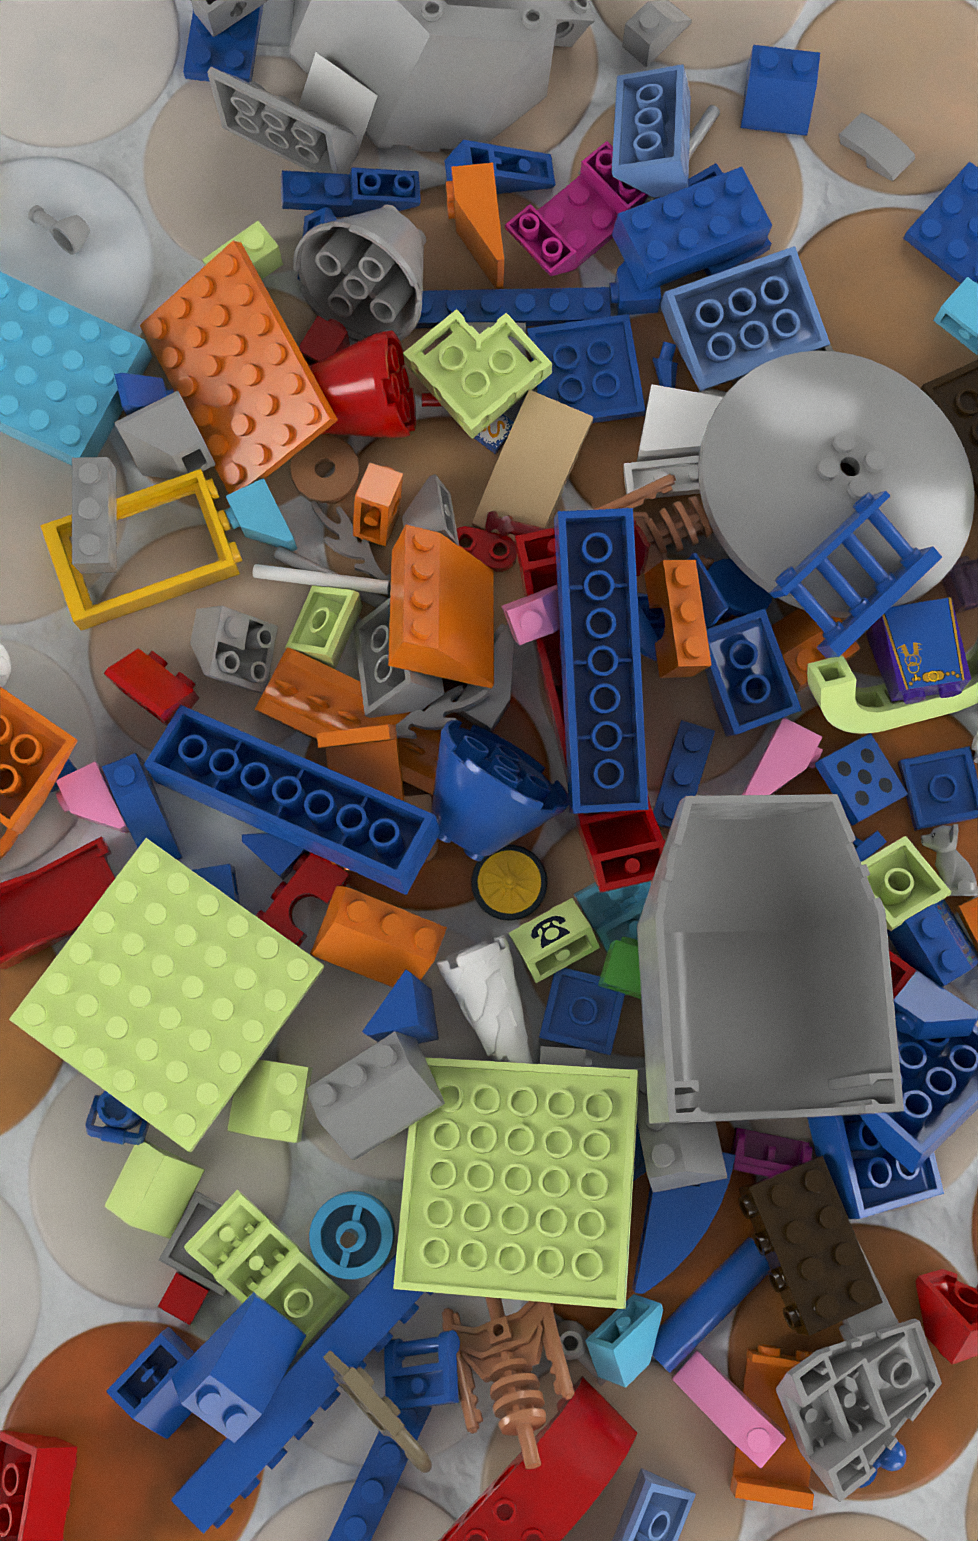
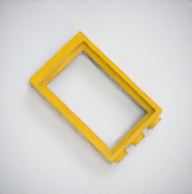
[40,469,242,631]

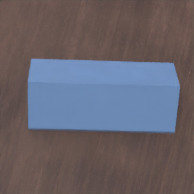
[612,1468,696,1541]

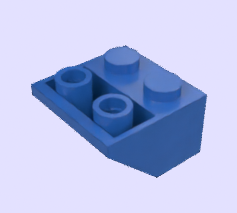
[106,1327,195,1439]

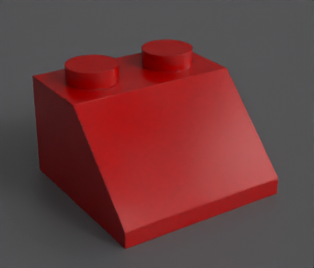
[103,648,199,726]

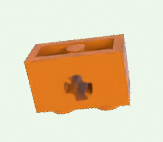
[353,462,403,547]

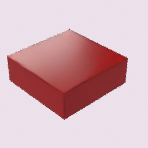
[158,1271,211,1325]

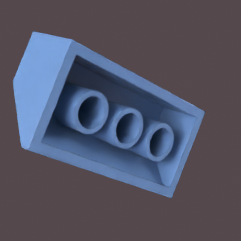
[612,64,691,198]

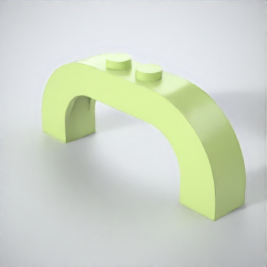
[807,637,978,734]

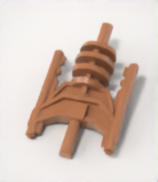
[593,474,715,594]
[441,1297,574,1469]

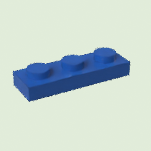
[653,720,715,829]

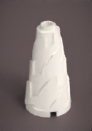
[437,936,533,1064]

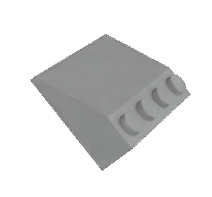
[207,67,359,174]

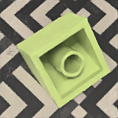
[227,1059,313,1143]

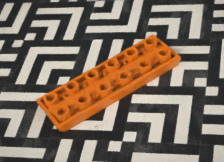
[254,648,441,797]

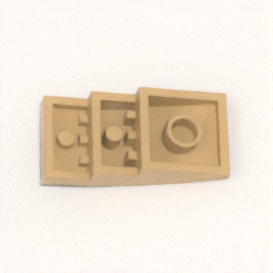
[472,390,593,544]

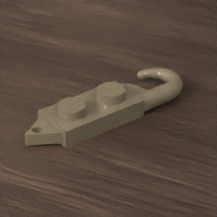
[323,1350,432,1473]

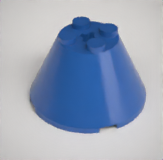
[431,720,569,861]

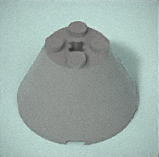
[293,205,426,342]

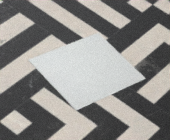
[298,52,378,151]

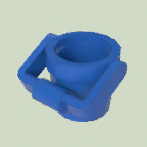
[85,1091,150,1145]

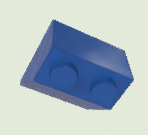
[740,45,820,136]

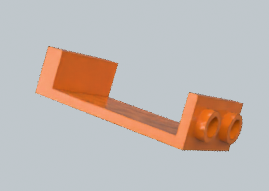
[317,724,405,870]
[730,1344,814,1510]

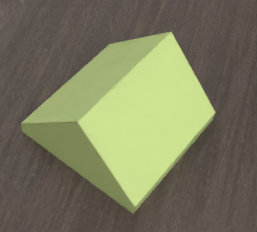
[285,585,363,669]
[861,836,951,931]
[104,1140,205,1239]

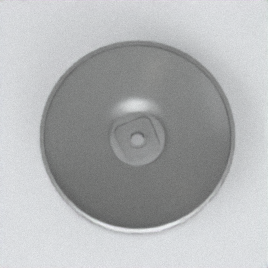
[698,351,974,618]

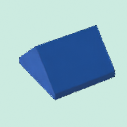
[362,970,439,1044]

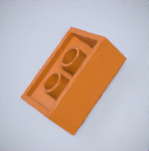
[310,886,447,987]

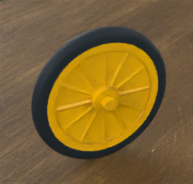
[471,844,548,921]

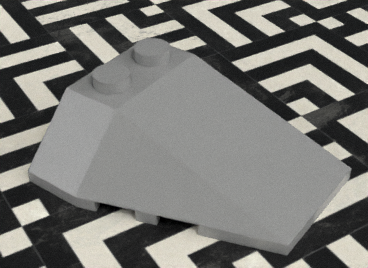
[776,1318,942,1502]

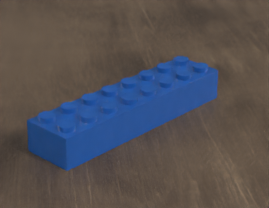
[554,508,649,814]
[144,705,441,895]

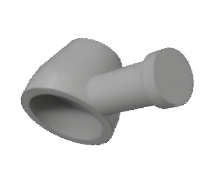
[28,205,90,255]
[557,1320,607,1386]

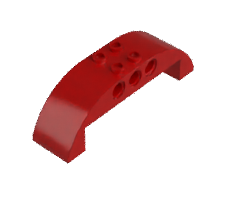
[438,1376,637,1541]

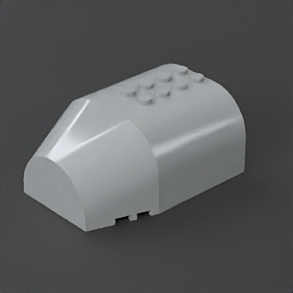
[637,794,904,1124]

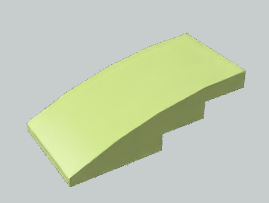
[184,1189,350,1355]

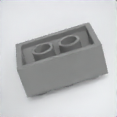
[353,598,444,718]
[306,1031,445,1160]
[635,1067,727,1193]

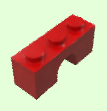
[255,852,352,947]

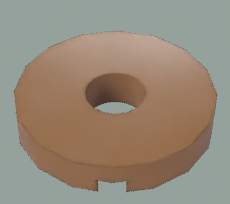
[290,435,360,504]

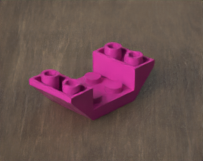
[505,141,649,276]

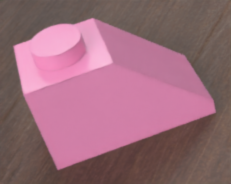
[501,585,560,645]
[55,762,130,833]

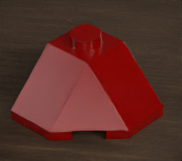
[915,1269,978,1365]

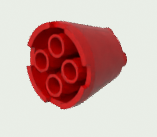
[308,330,416,439]

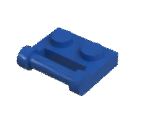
[384,1330,460,1411]

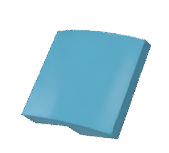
[574,882,651,952]

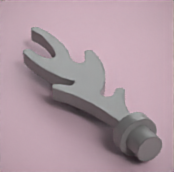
[311,501,391,598]
[396,685,489,739]

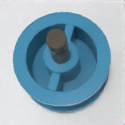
[309,1191,395,1280]

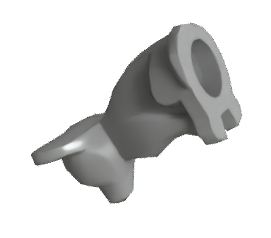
[921,824,978,896]

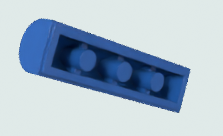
[652,1237,771,1373]

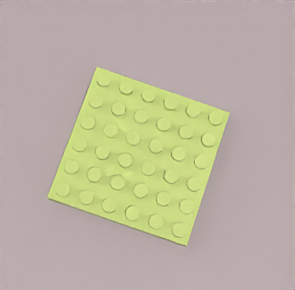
[9,838,325,1152]
[393,1057,640,1309]

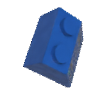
[887,899,978,987]

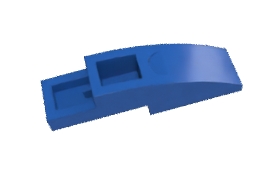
[280,167,421,217]

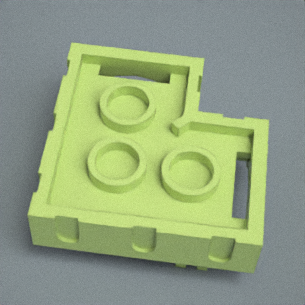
[403,309,552,439]

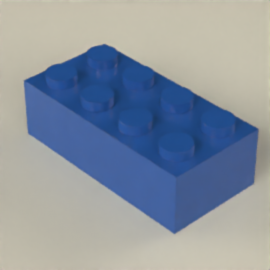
[612,166,772,293]

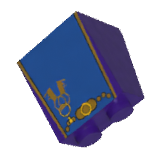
[866,597,971,704]

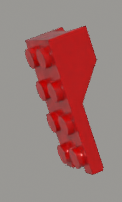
[0,836,116,970]

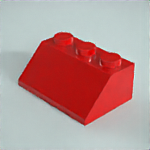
[0,1430,78,1541]

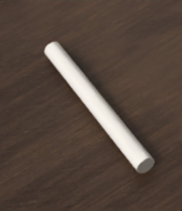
[253,564,391,595]

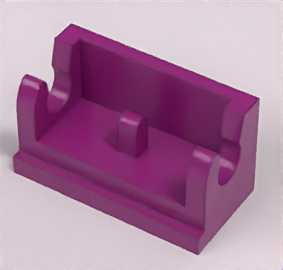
[731,1127,812,1177]

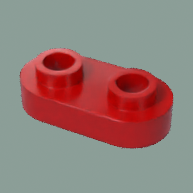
[456,526,517,572]

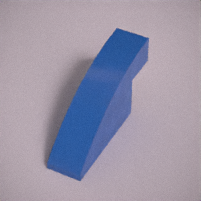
[632,1152,736,1294]

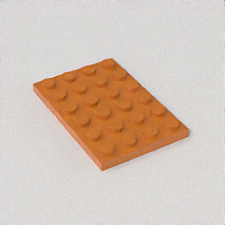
[140,240,338,494]

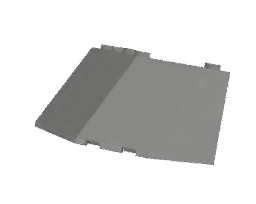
[290,0,557,152]

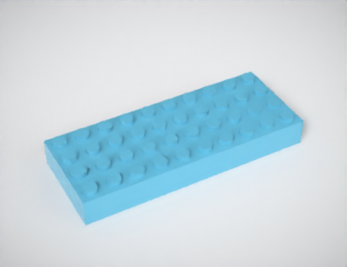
[0,272,153,466]

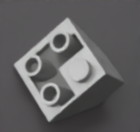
[114,391,216,479]
[190,606,278,694]

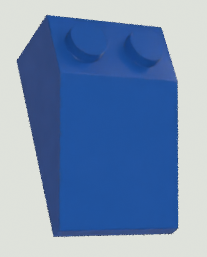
[705,608,802,737]
[171,1292,306,1443]

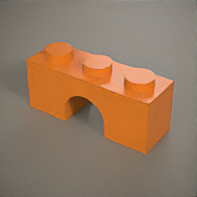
[645,560,712,678]

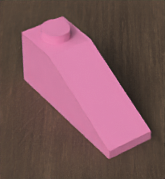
[742,717,823,795]
[672,1350,786,1468]

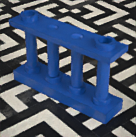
[769,491,942,658]

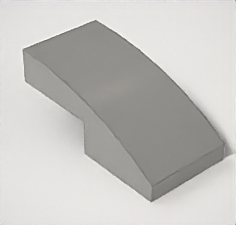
[839,112,915,181]

